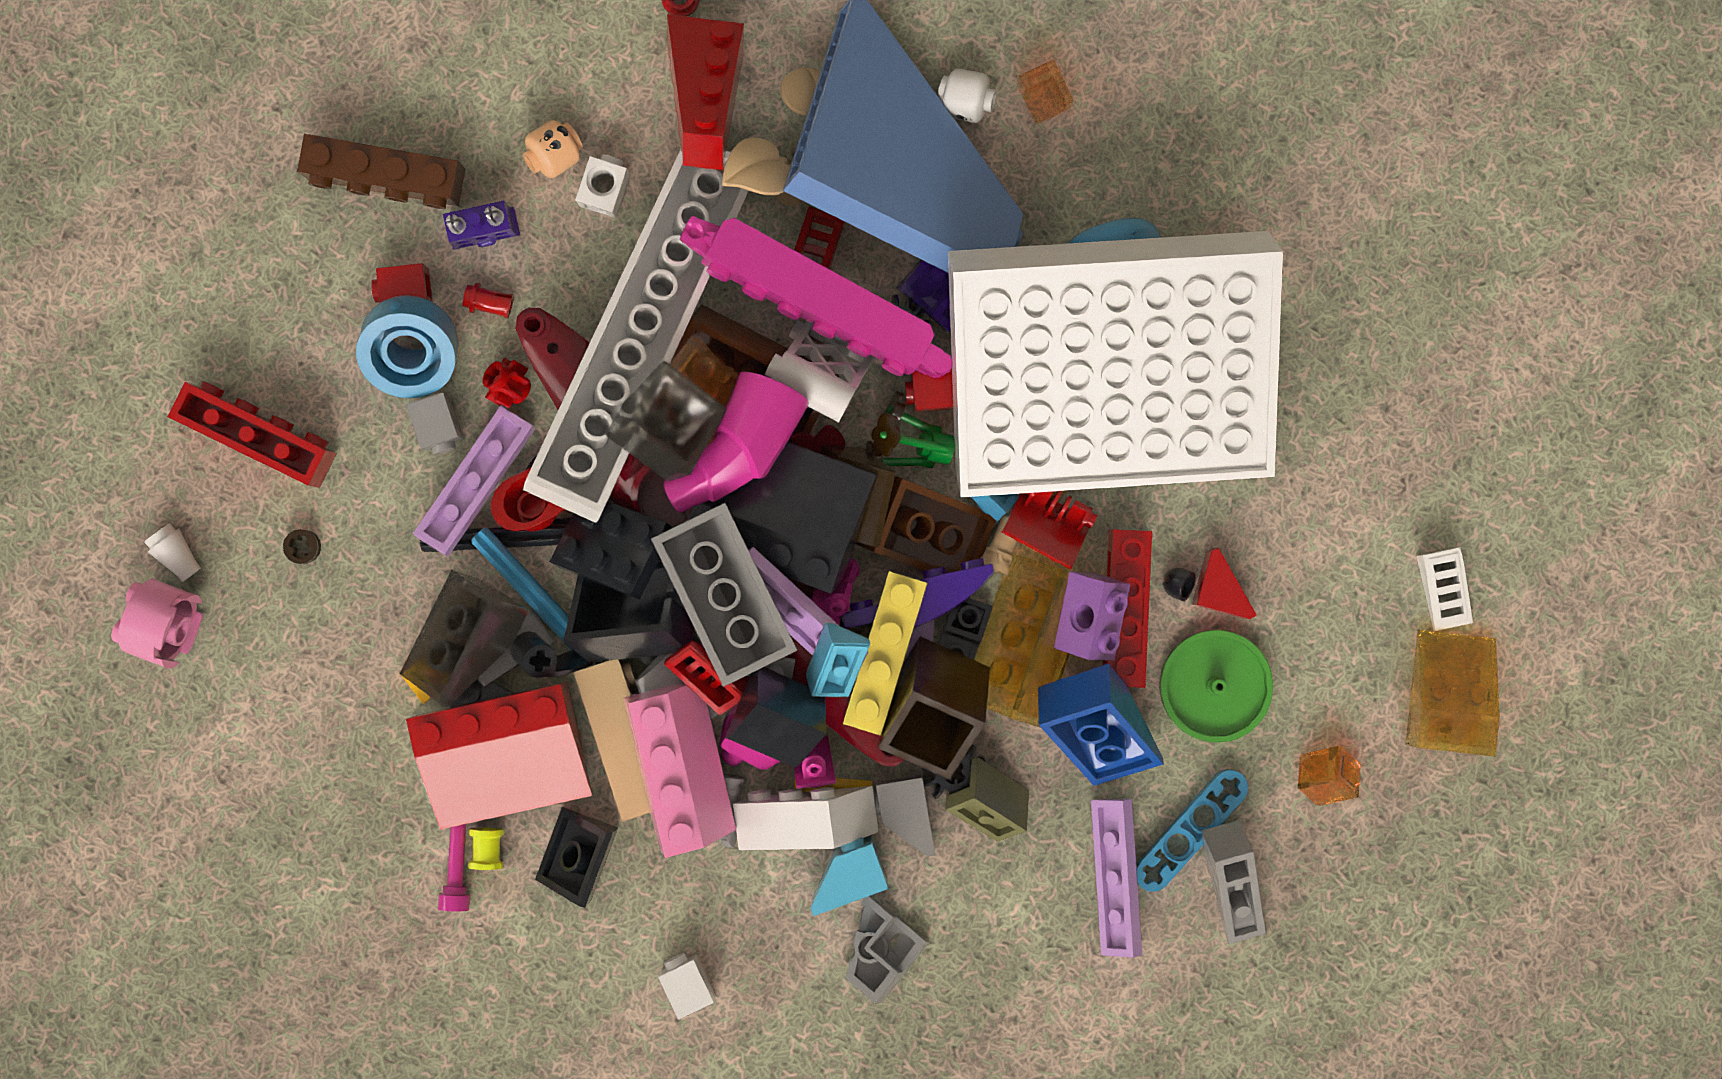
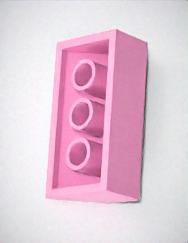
[623,682,736,858]

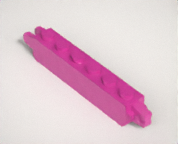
[679,216,953,379]

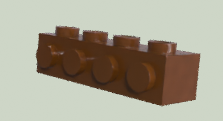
[297,133,466,209]

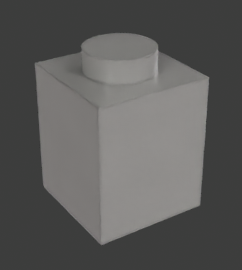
[406,392,464,455]

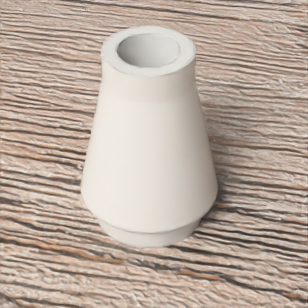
[145,523,201,582]

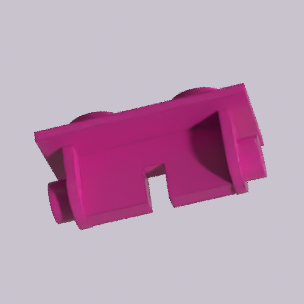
[811,558,860,625]
[794,735,836,789]

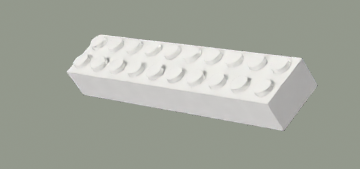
[523,149,749,523]

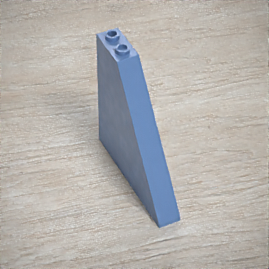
[783,0,1023,273]

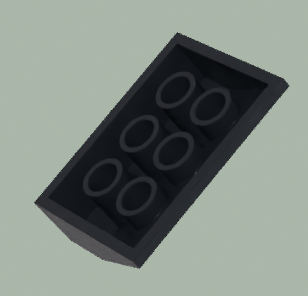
[689,441,878,594]

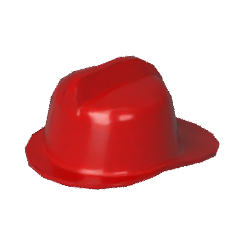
[491,467,565,532]

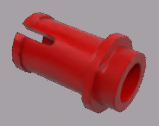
[462,283,514,319]

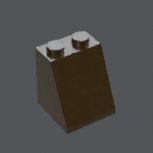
[878,636,990,779]

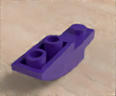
[842,558,995,629]

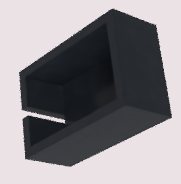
[563,562,694,662]

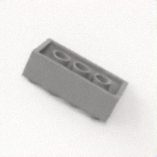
[651,503,797,687]

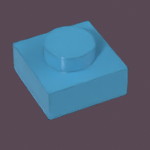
[971,494,1019,522]

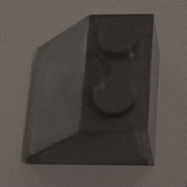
[605,361,727,482]

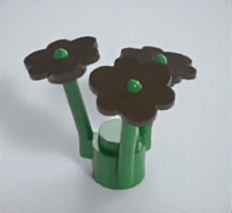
[866,391,955,468]

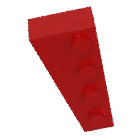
[667,14,744,170]

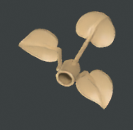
[722,67,820,206]

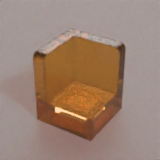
[1016,59,1074,124]
[1298,745,1361,806]

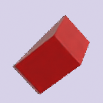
[1192,548,1257,619]

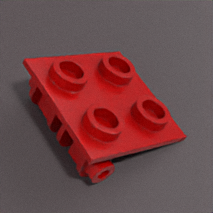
[1002,491,1098,570]

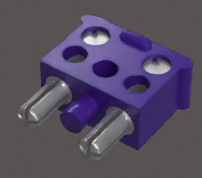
[443,200,520,250]

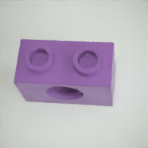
[1054,571,1130,660]

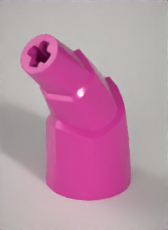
[664,372,809,513]

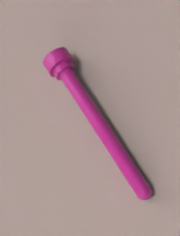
[438,824,470,912]

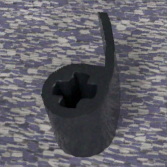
[510,631,593,678]

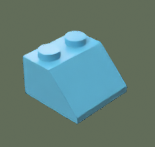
[811,835,888,916]

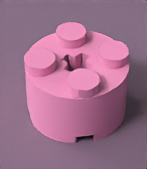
[111,579,203,668]

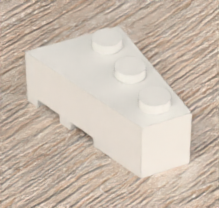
[733,786,879,850]

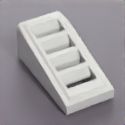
[1417,547,1473,631]

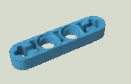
[1136,769,1248,892]

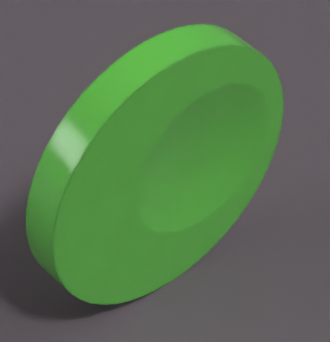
[1159,630,1273,743]

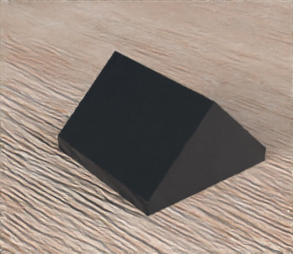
[725,667,827,767]
[535,807,618,908]

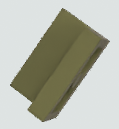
[945,757,1029,842]

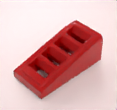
[794,206,845,270]
[664,640,749,715]

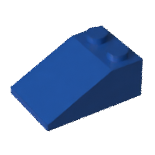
[1038,664,1164,786]

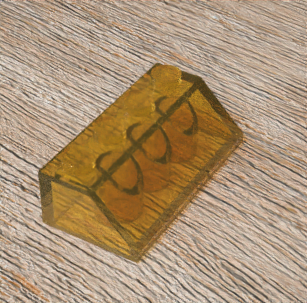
[974,553,1070,728]

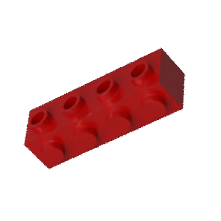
[167,381,337,488]

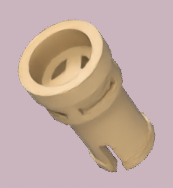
[981,515,1017,576]

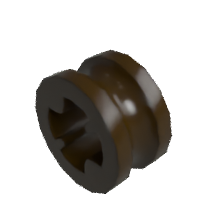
[283,529,321,564]

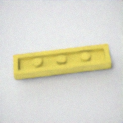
[843,571,928,735]

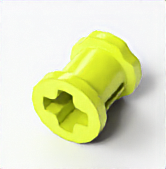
[468,827,504,870]

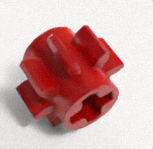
[482,358,531,408]

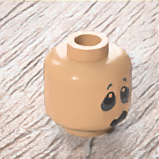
[522,120,583,178]

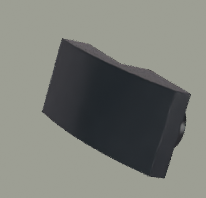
[938,598,993,660]

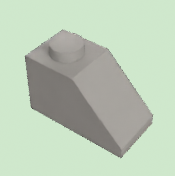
[873,775,935,856]

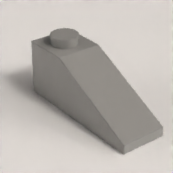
[1201,820,1266,944]

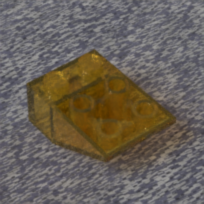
[1405,629,1500,757]

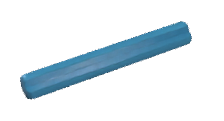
[471,527,575,652]

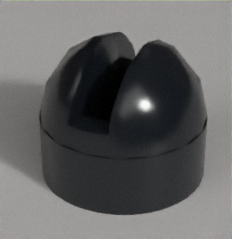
[1162,568,1196,601]

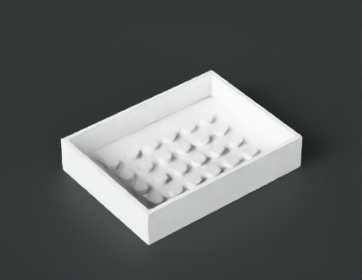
[948,231,1283,497]

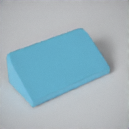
[806,623,870,697]

